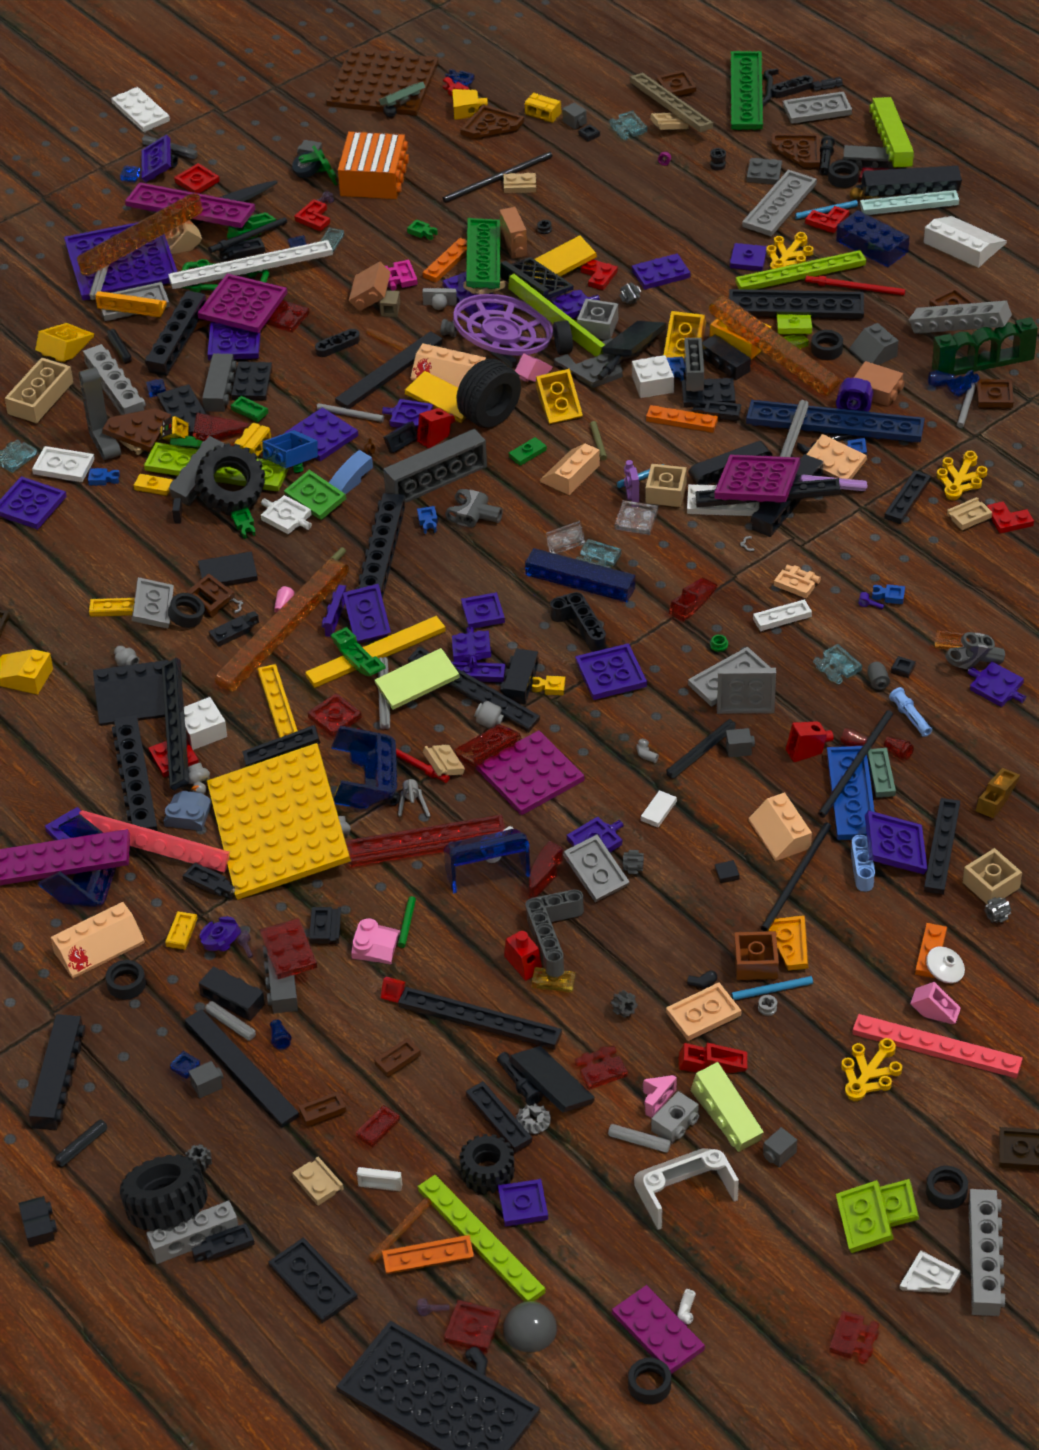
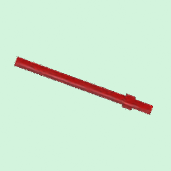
[805,275,906,296]
[354,728,450,783]

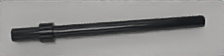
[208,217,287,253]

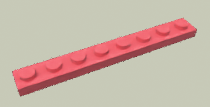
[76,810,230,872]
[852,1014,1023,1079]

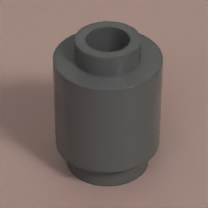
[867,662,890,690]

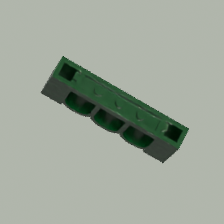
[931,317,1038,380]

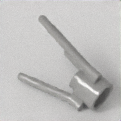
[398,779,430,817]

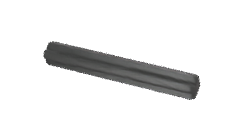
[142,135,198,159]

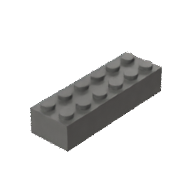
[383,429,487,503]

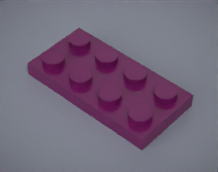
[612,1285,705,1374]

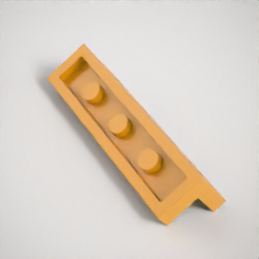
[95,291,167,317]

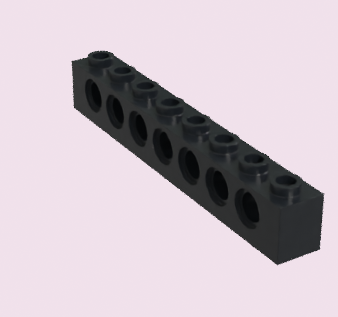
[356,493,405,599]
[112,714,158,831]

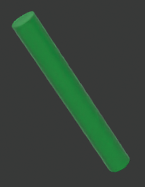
[398,896,416,948]

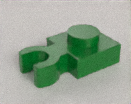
[407,219,438,240]
[231,507,255,539]

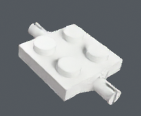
[261,495,312,534]

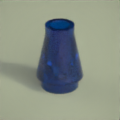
[928,370,955,387]
[270,1020,292,1050]

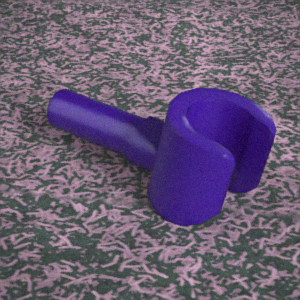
[859,592,884,609]

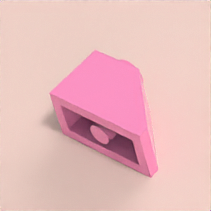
[515,353,552,382]
[910,982,961,1024]

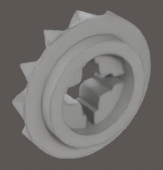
[516,1103,550,1134]

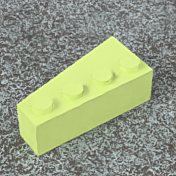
[690,1062,764,1152]

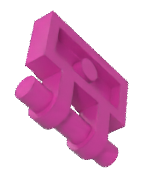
[385,260,418,291]

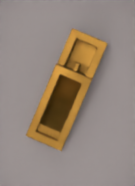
[976,768,1020,818]

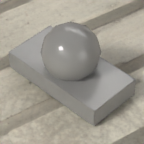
[423,288,457,310]

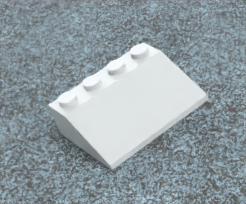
[924,216,1006,268]

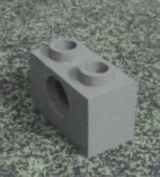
[651,1091,699,1144]

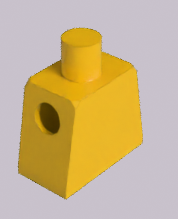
[452,89,488,120]

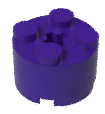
[836,378,873,412]

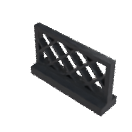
[500,257,574,300]

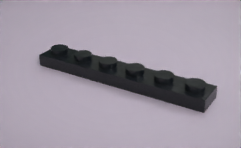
[924,798,960,895]

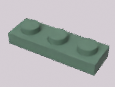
[379,82,425,106]
[867,748,896,798]

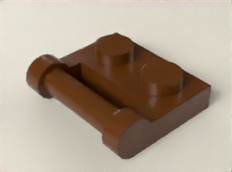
[186,574,235,617]

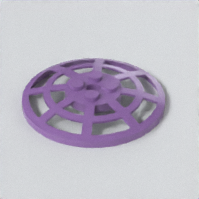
[453,294,553,355]

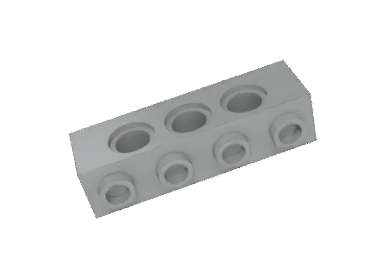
[146,1201,238,1264]

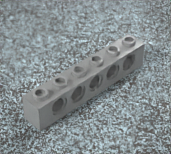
[909,301,1012,334]
[83,344,146,415]
[968,1189,1005,1316]

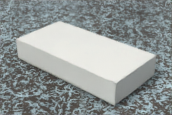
[641,790,677,828]
[357,1167,402,1191]

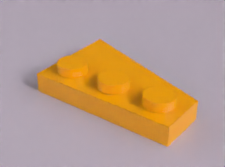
[764,916,809,971]

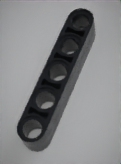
[688,441,772,485]

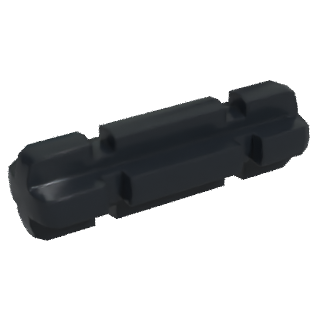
[813,77,843,91]

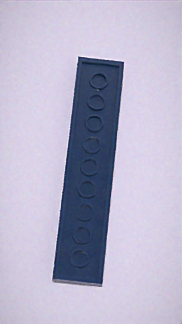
[746,400,925,443]

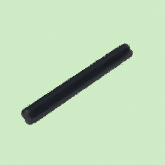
[666,719,736,779]

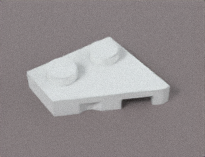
[900,1251,961,1293]

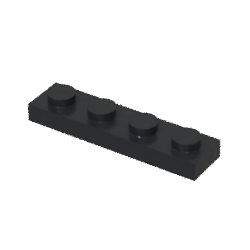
[884,470,931,524]
[242,725,321,767]
[466,1081,532,1153]

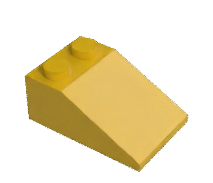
[663,311,706,362]
[35,323,94,362]
[535,369,583,424]
[0,649,53,695]

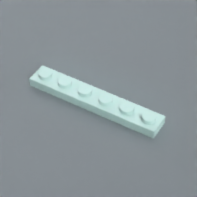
[860,190,959,215]

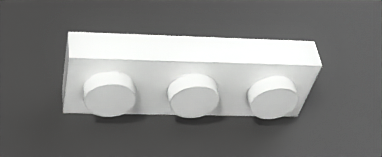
[753,599,812,631]

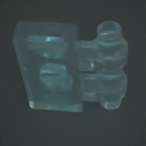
[609,111,647,140]
[0,439,37,473]
[575,539,621,574]
[813,644,862,684]

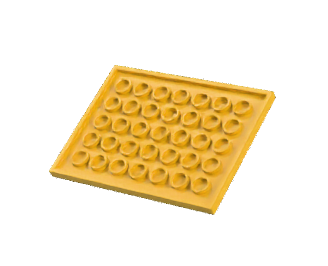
[207,743,351,900]

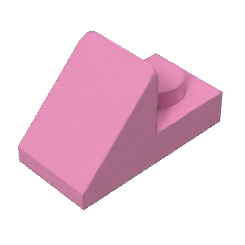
[643,1075,677,1118]

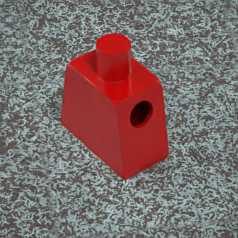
[417,408,455,449]
[785,721,834,762]
[504,931,542,981]

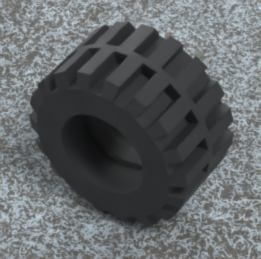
[459,1134,515,1194]

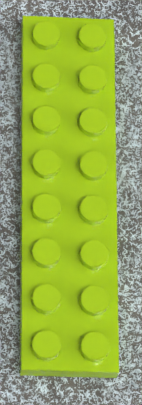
[144,443,289,491]

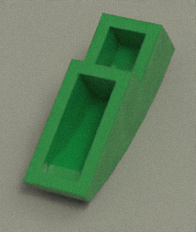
[227,212,277,241]

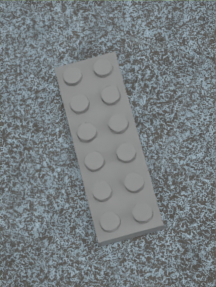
[742,170,817,236]

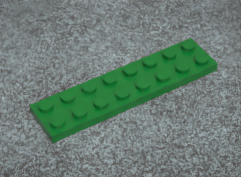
[731,51,763,130]
[466,218,500,289]

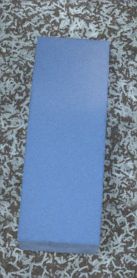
[329,450,373,494]

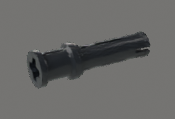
[819,136,835,176]
[497,1052,543,1106]

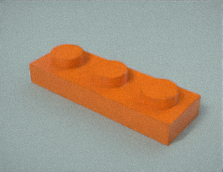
[915,923,947,978]

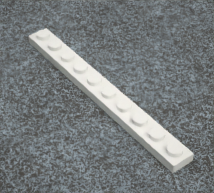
[168,240,333,289]

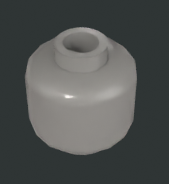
[474,701,504,729]

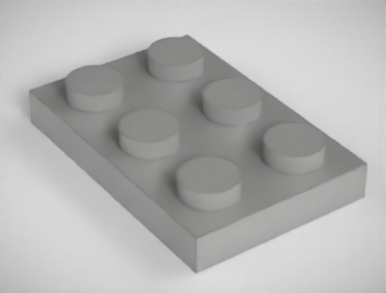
[132,577,174,629]
[563,835,630,903]

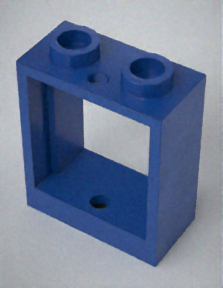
[262,430,318,468]

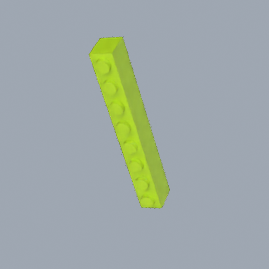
[870,97,914,167]

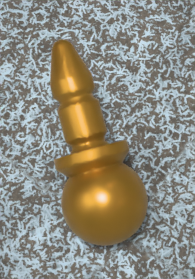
[849,187,879,200]

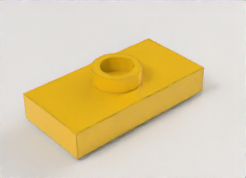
[134,474,173,496]
[165,911,198,950]

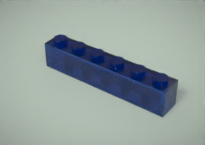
[525,548,636,603]

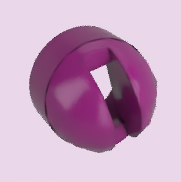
[658,152,671,166]

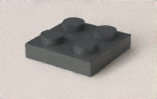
[747,158,782,184]

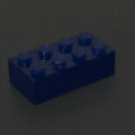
[836,210,910,267]

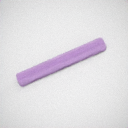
[799,475,867,491]

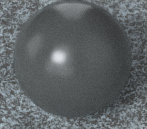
[503,1301,557,1352]

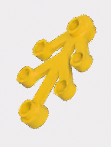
[766,232,813,269]
[937,451,987,500]
[841,1038,902,1101]

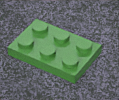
[284,470,347,520]

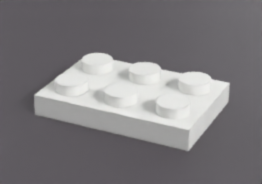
[32,446,95,482]

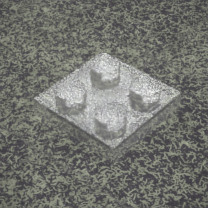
[615,500,658,535]

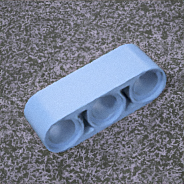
[851,835,875,892]

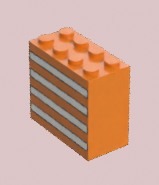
[338,132,409,199]

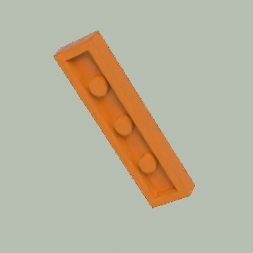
[422,238,467,283]
[646,405,718,433]
[382,1235,474,1274]

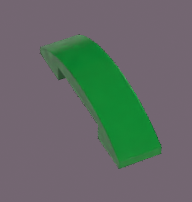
[331,627,386,676]

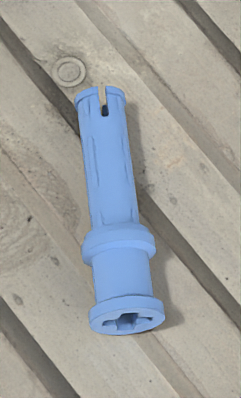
[889,687,933,737]

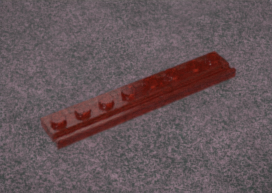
[346,815,505,867]

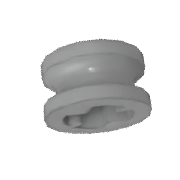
[758,995,777,1016]

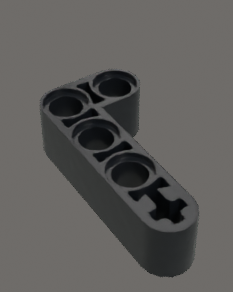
[550,592,606,652]

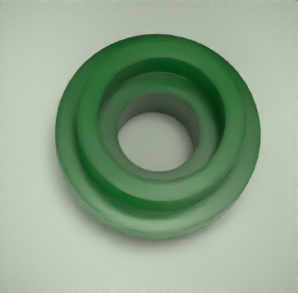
[710,635,728,652]

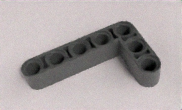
[78,367,121,461]
[525,890,584,977]

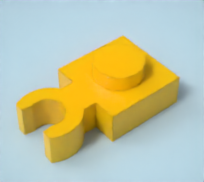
[532,676,565,695]

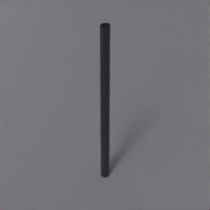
[443,151,552,203]
[818,710,893,818]
[761,822,831,932]

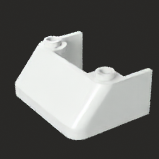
[634,1148,739,1230]

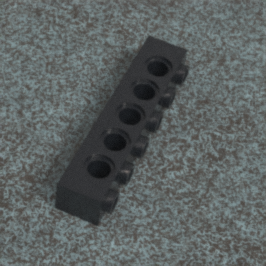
[145,291,207,376]

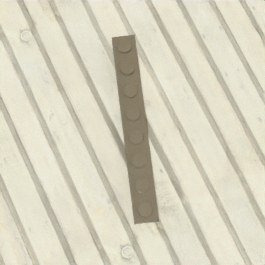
[630,73,713,132]

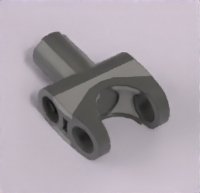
[445,489,503,527]
[945,632,1005,669]

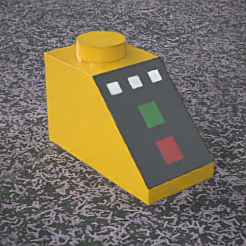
[160,416,189,441]

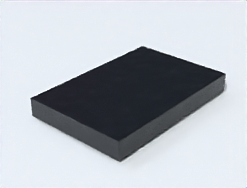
[198,551,258,586]

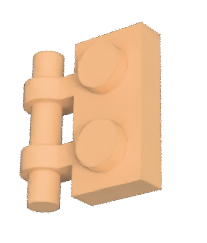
[774,565,821,598]

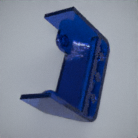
[331,726,397,809]
[38,814,116,907]
[444,829,531,893]

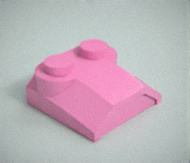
[351,918,401,964]

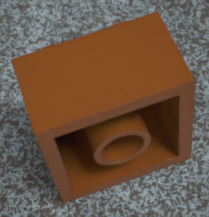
[734,931,779,980]

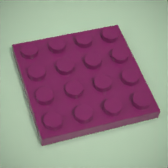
[198,274,287,333]
[714,455,800,503]
[476,730,585,816]

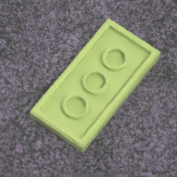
[375,648,460,710]

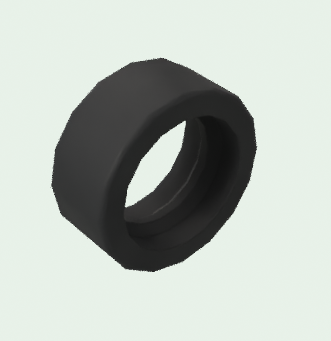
[828,160,859,188]
[553,320,573,354]
[811,330,843,360]
[168,593,205,628]
[106,960,146,1000]
[926,1166,968,1209]
[628,1358,671,1404]

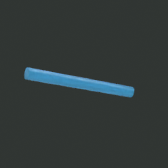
[795,200,858,220]
[731,976,813,1000]

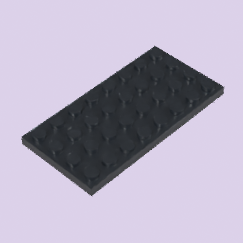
[336,1320,540,1450]

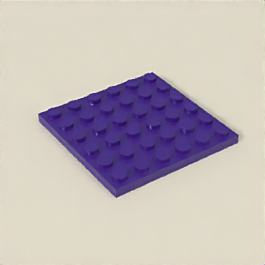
[64,218,177,301]

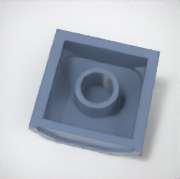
[164,791,212,831]

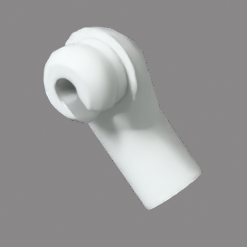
[677,1289,696,1325]

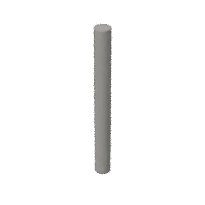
[957,378,977,428]
[317,403,384,422]

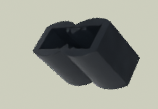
[18,1196,58,1247]

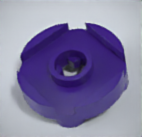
[200,916,241,952]

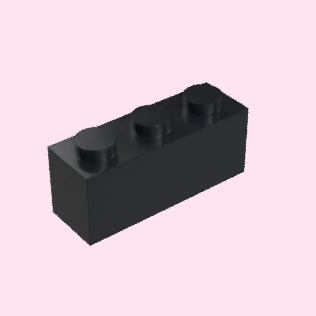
[702,334,751,380]
[500,648,539,705]
[199,966,265,1021]

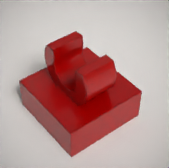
[380,977,405,1003]

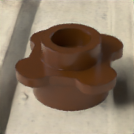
[360,438,375,456]

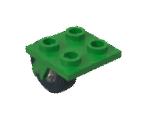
[292,145,338,186]

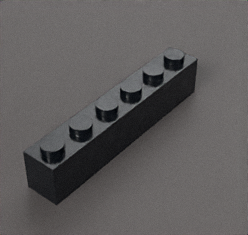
[861,165,962,197]
[751,454,823,537]
[29,1014,86,1130]

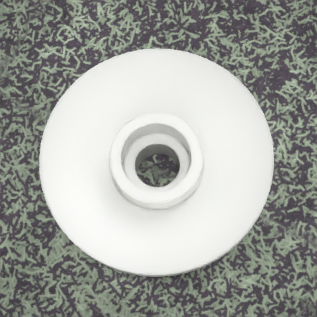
[926,946,965,983]

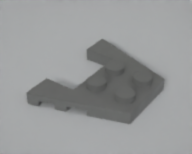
[554,338,623,388]

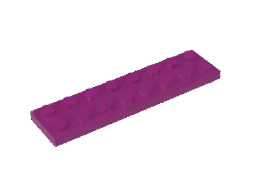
[125,183,255,228]
[0,829,130,885]

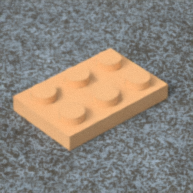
[806,434,867,479]
[666,983,742,1041]

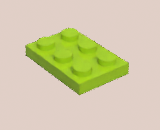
[836,1180,893,1253]

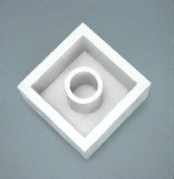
[632,355,674,398]
[184,697,227,750]

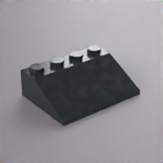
[93,660,168,726]

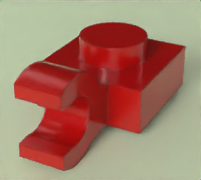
[443,77,469,97]

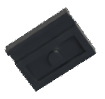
[309,907,342,944]

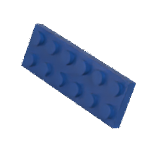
[827,746,875,840]

